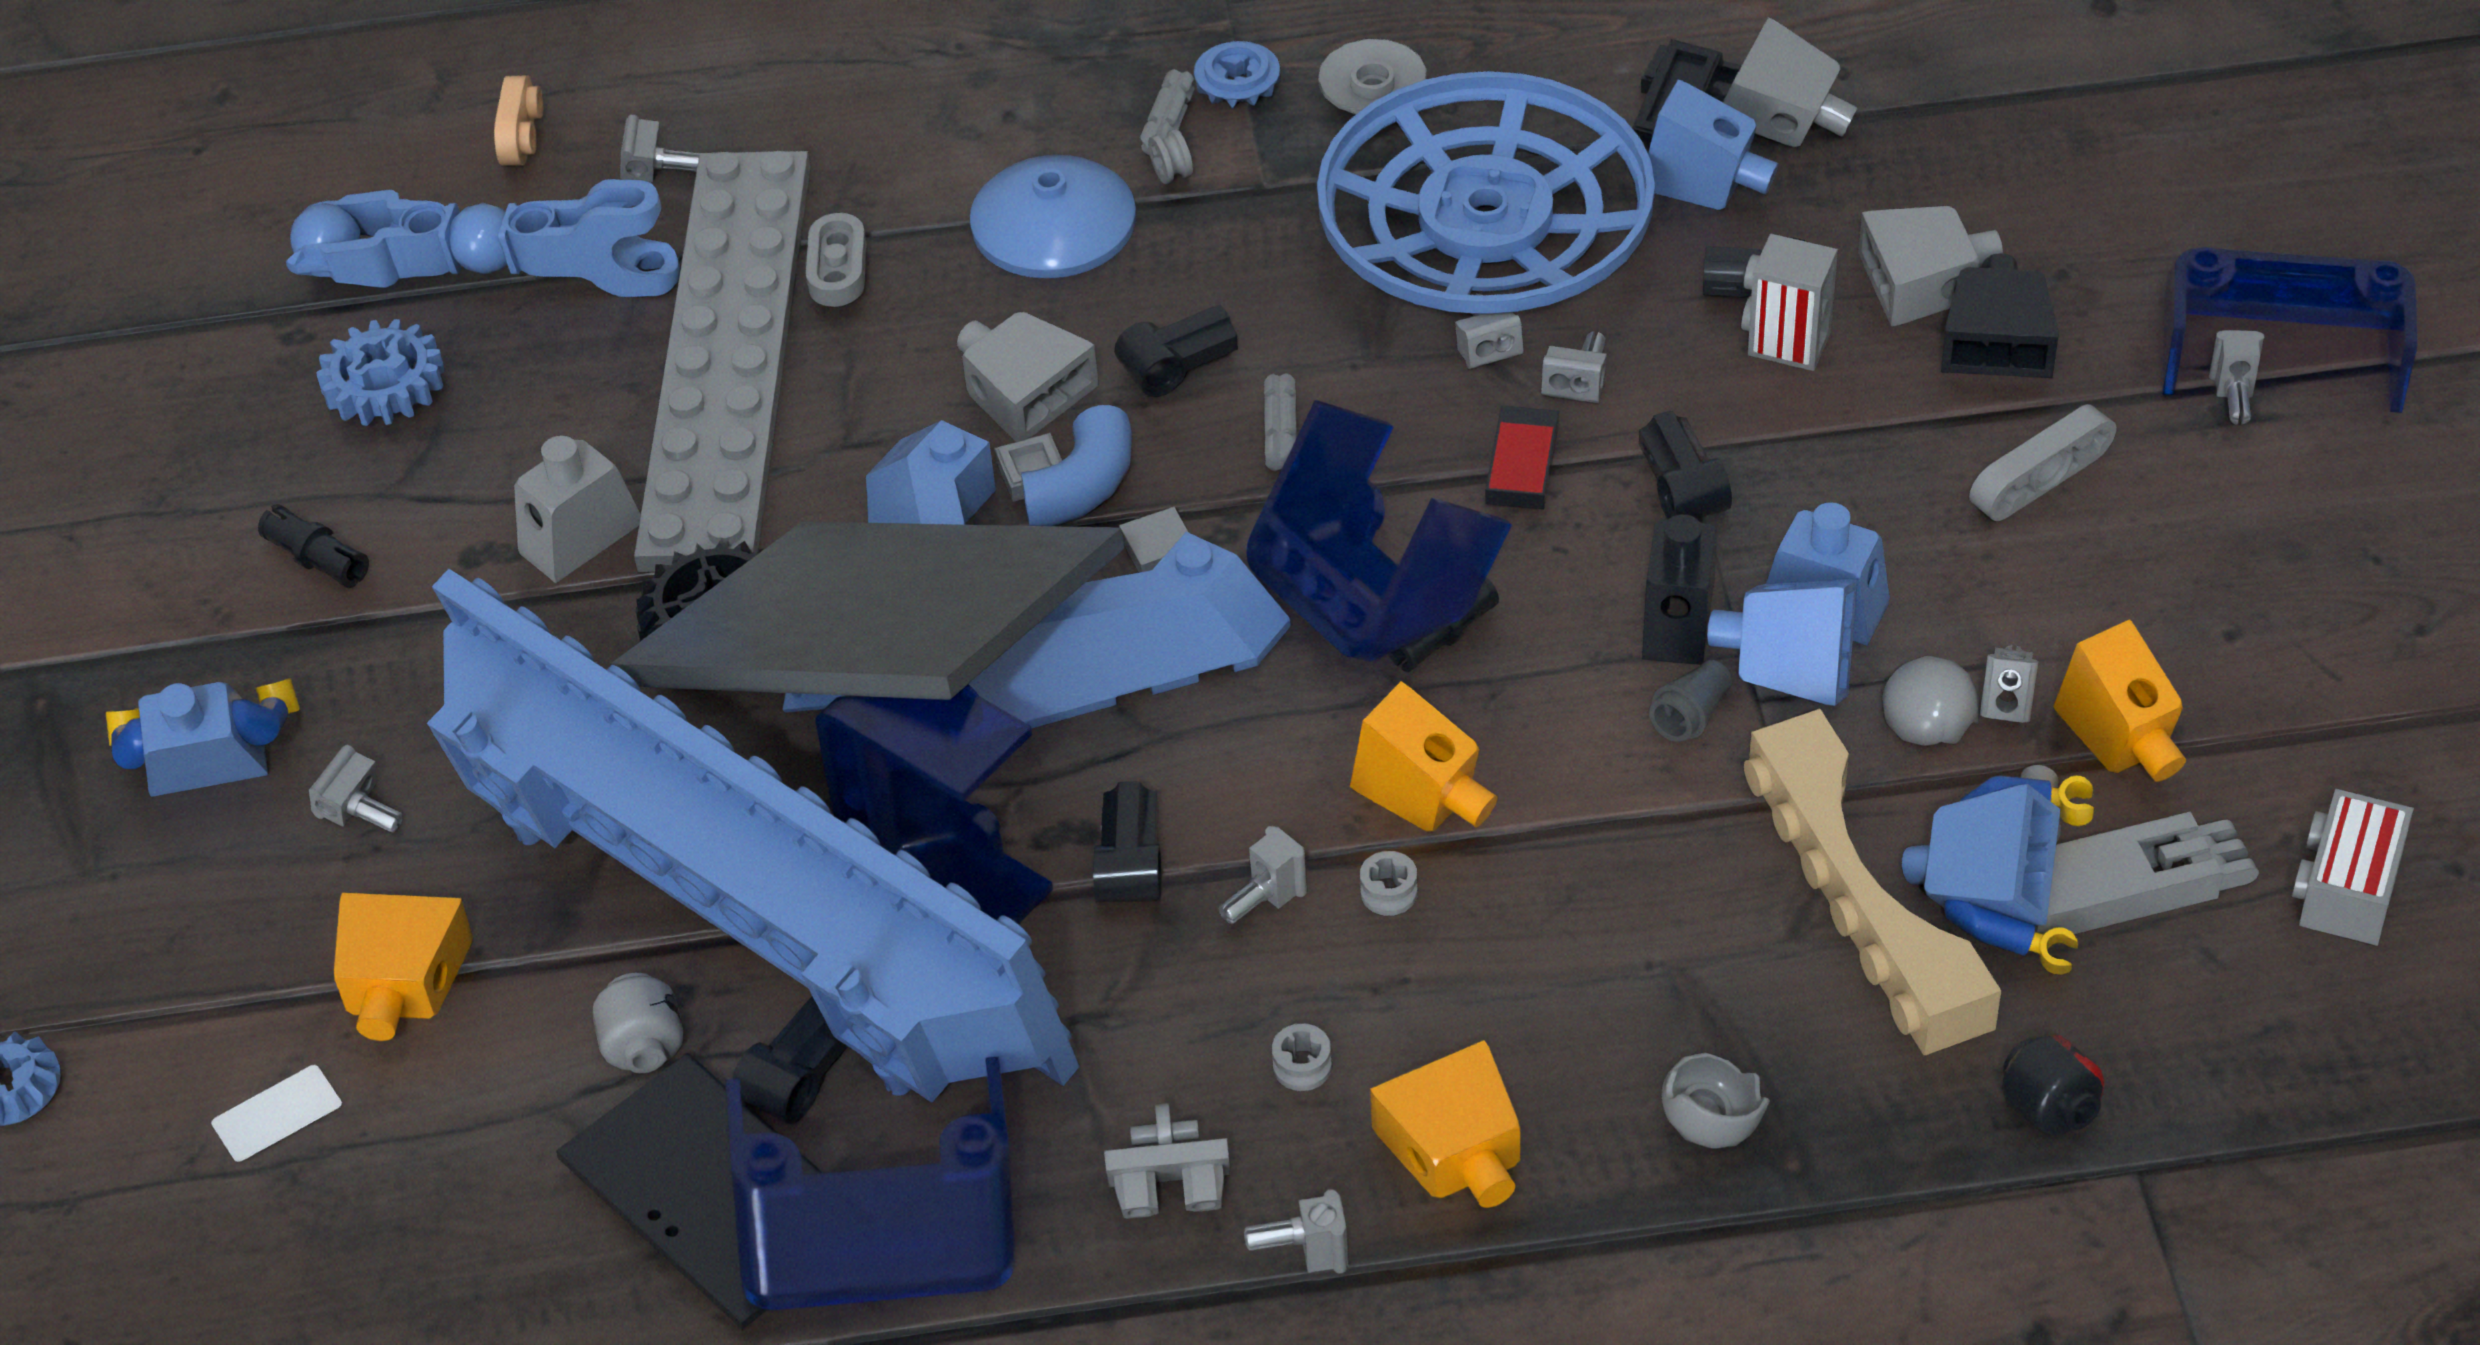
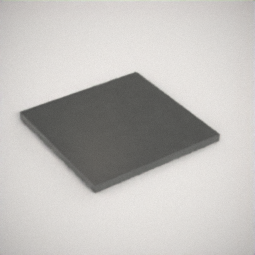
[611,521,1124,700]

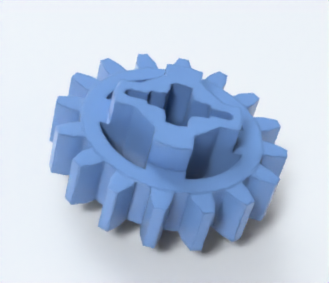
[316,319,445,426]

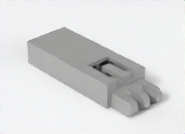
[2035,811,2259,935]

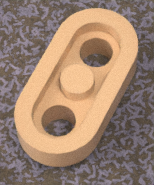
[494,75,543,166]

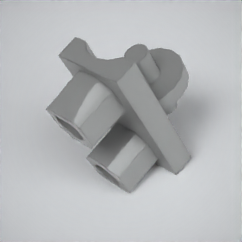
[1104,1103,1230,1219]

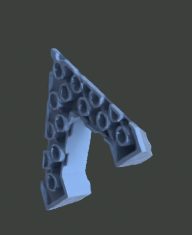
[866,420,1291,770]

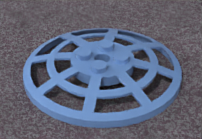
[1317,71,1655,314]

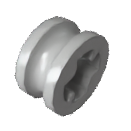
[1148,129,1193,184]
[1360,851,1417,916]
[1272,1023,1332,1091]

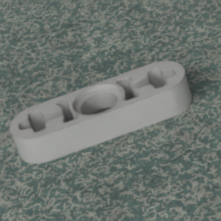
[1969,404,2117,521]

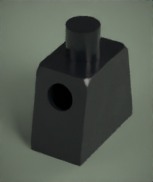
[1941,253,2058,378]
[1642,515,1717,665]

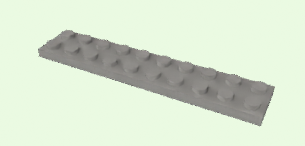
[634,151,811,572]

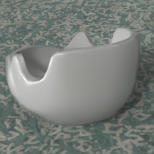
[1882,656,1980,746]
[1662,1053,1770,1148]

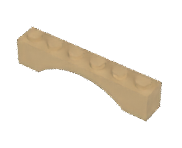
[1744,709,2001,1056]

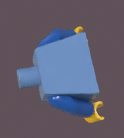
[106,678,300,797]
[1902,775,2094,975]

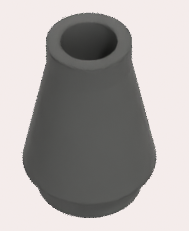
[1649,659,1732,742]

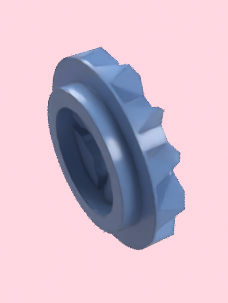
[1194,41,1280,109]
[0,1031,61,1126]

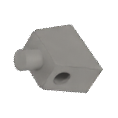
[1723,17,1858,147]
[1858,206,2003,327]
[957,312,1099,442]
[514,436,641,583]

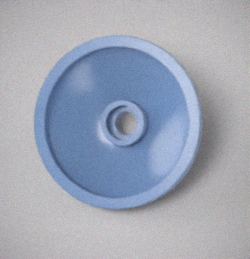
[970,155,1136,278]

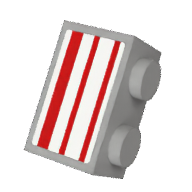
[1741,233,1838,371]
[2292,789,2414,946]

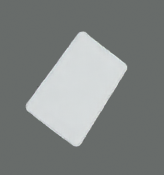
[211,1065,342,1162]

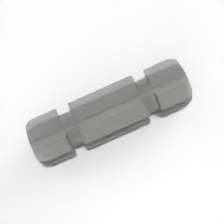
[1140,69,1195,155]
[1264,373,1297,471]

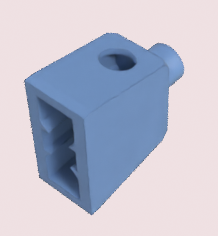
[1648,79,1779,210]
[1766,503,1890,646]
[1707,579,1857,706]

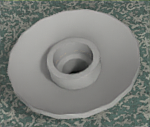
[1319,39,1427,114]

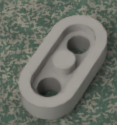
[806,213,867,307]

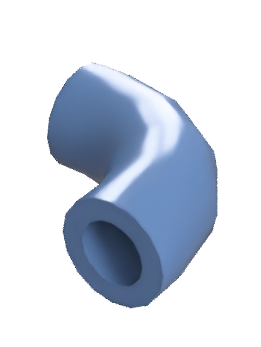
[1021,405,1132,526]

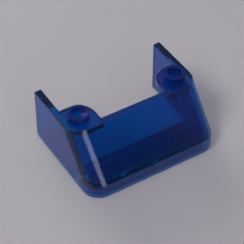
[2162,247,2418,413]
[1247,400,1513,662]
[815,684,1053,924]
[726,1056,1016,1310]

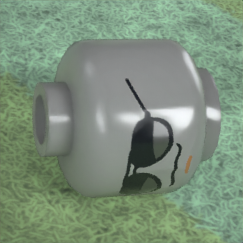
[593,973,683,1073]

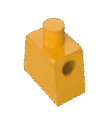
[2053,619,2186,782]
[1350,681,1498,832]
[334,893,473,1041]
[1370,1040,1520,1208]

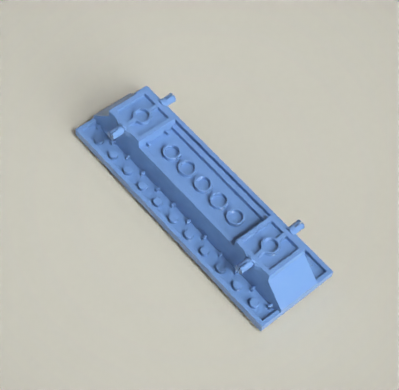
[427,569,1080,1103]

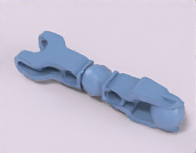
[286,179,681,297]

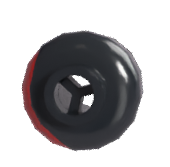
[2002,1035,2104,1135]

